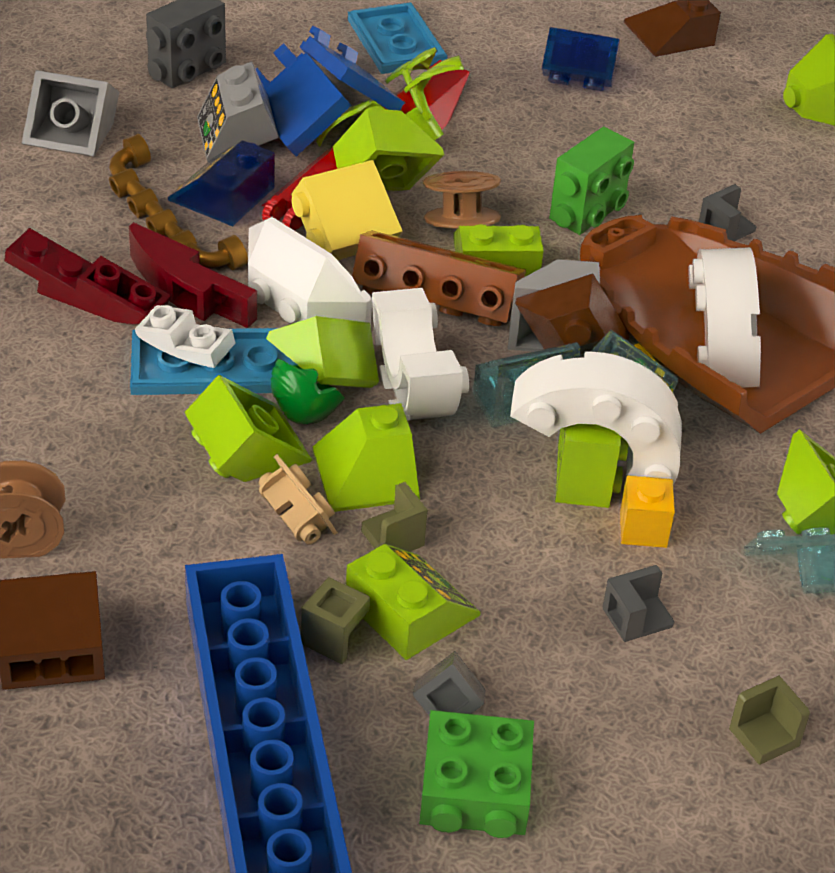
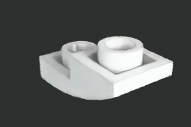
[135,305,236,368]

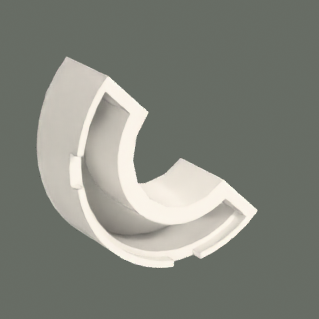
[689,247,761,388]
[372,288,469,420]
[510,352,682,485]

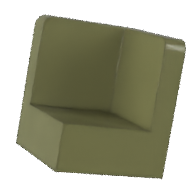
[361,482,428,552]
[301,577,370,664]
[729,675,810,765]

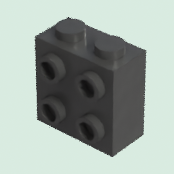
[146,0,226,88]

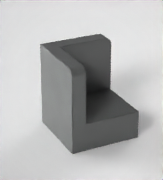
[699,184,756,241]
[602,565,674,642]
[412,651,486,716]

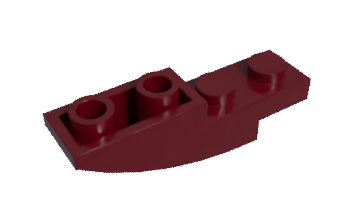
[129,222,257,328]
[4,228,171,324]

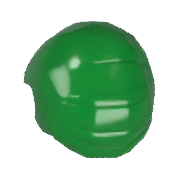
[271,358,345,425]

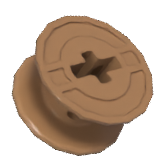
[423,171,501,229]
[0,460,66,558]

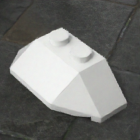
[248,217,372,325]

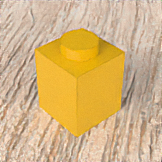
[620,476,675,548]

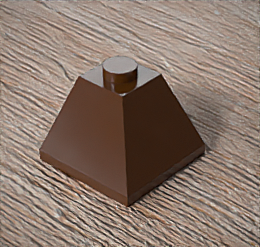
[624,0,721,57]
[515,273,629,359]

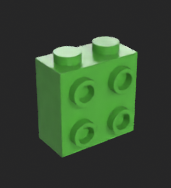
[549,126,635,235]
[419,710,534,838]

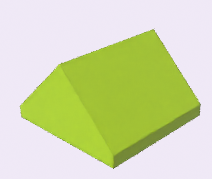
[266,316,379,388]

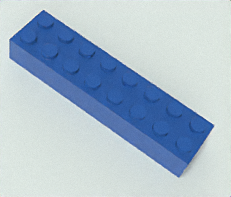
[185,554,352,873]

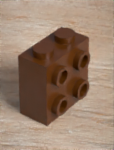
[0,571,105,690]

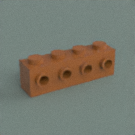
[352,230,526,326]

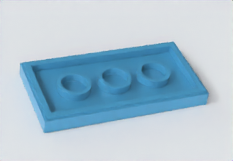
[130,328,297,395]

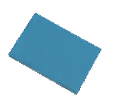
[348,2,448,74]

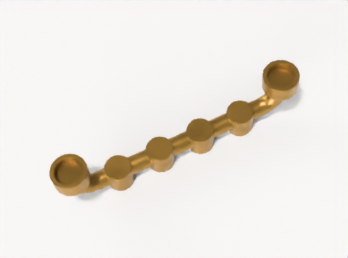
[109,134,248,271]

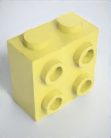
[291,160,403,260]

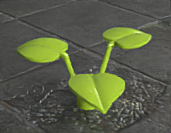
[316,47,464,147]

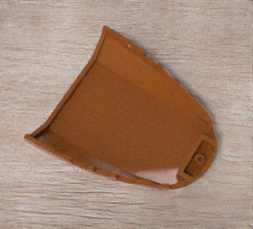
[580,215,835,434]

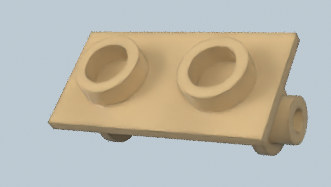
[259,454,338,544]

